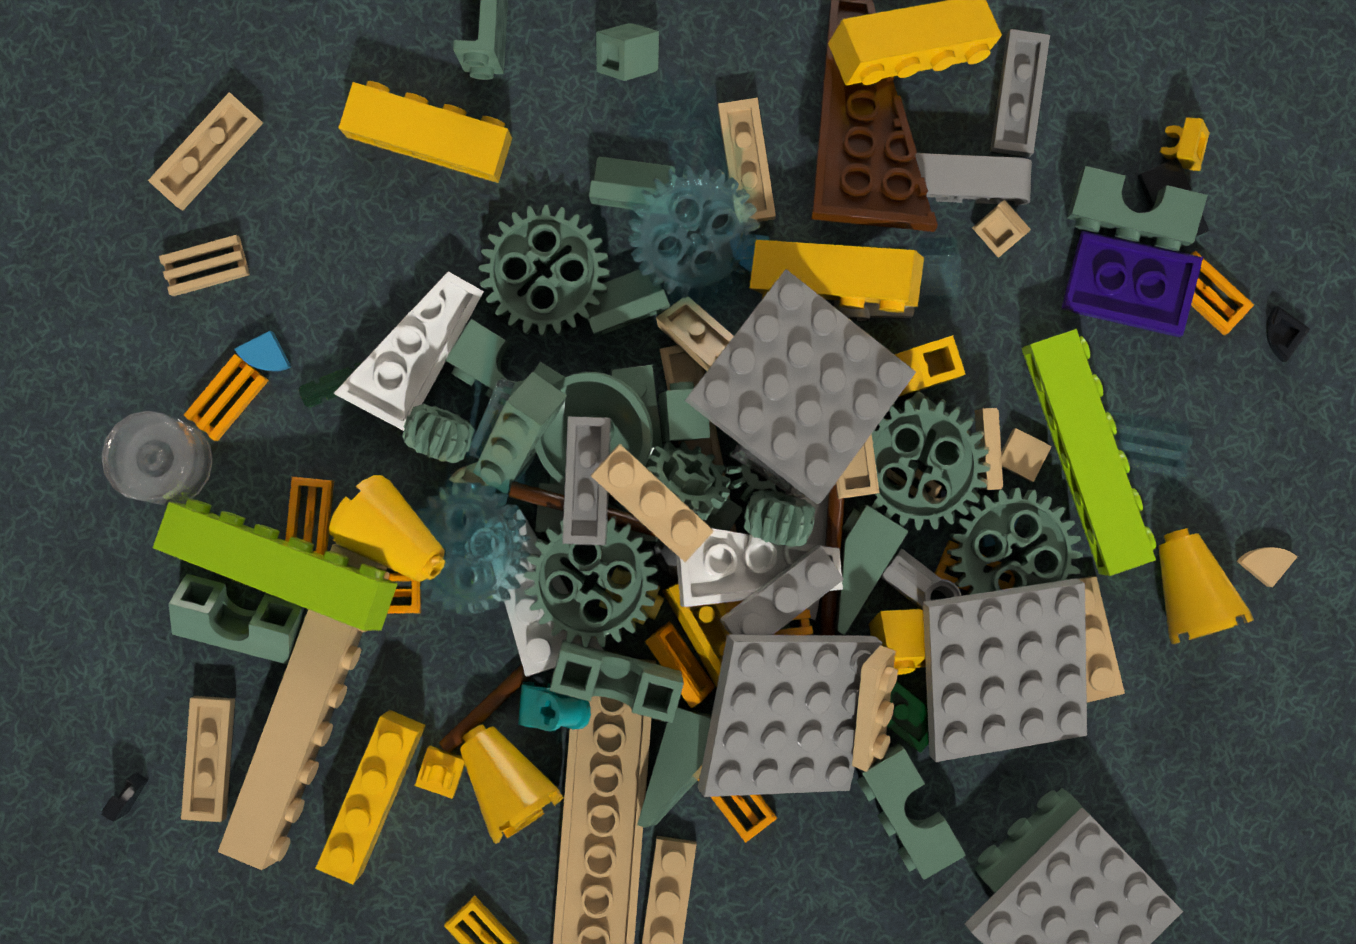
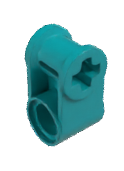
[518,682,591,731]

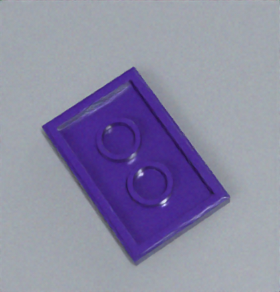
[1061,231,1203,337]

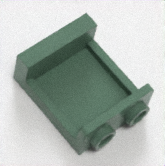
[453,0,508,80]

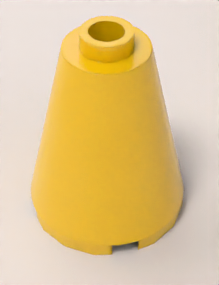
[328,475,445,582]
[1158,528,1254,644]
[460,724,564,844]

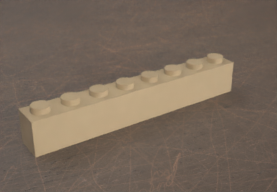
[218,544,389,870]

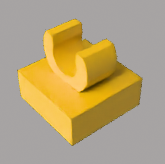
[1160,117,1209,171]
[414,746,465,799]

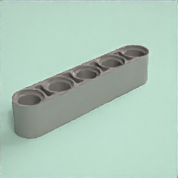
[915,153,1032,205]

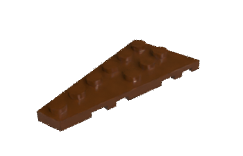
[811,0,938,232]

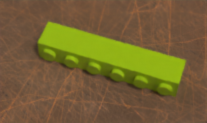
[1021,329,1156,576]
[153,498,398,631]

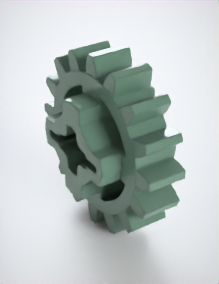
[645,441,731,521]

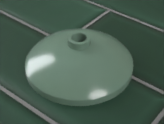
[535,372,653,486]

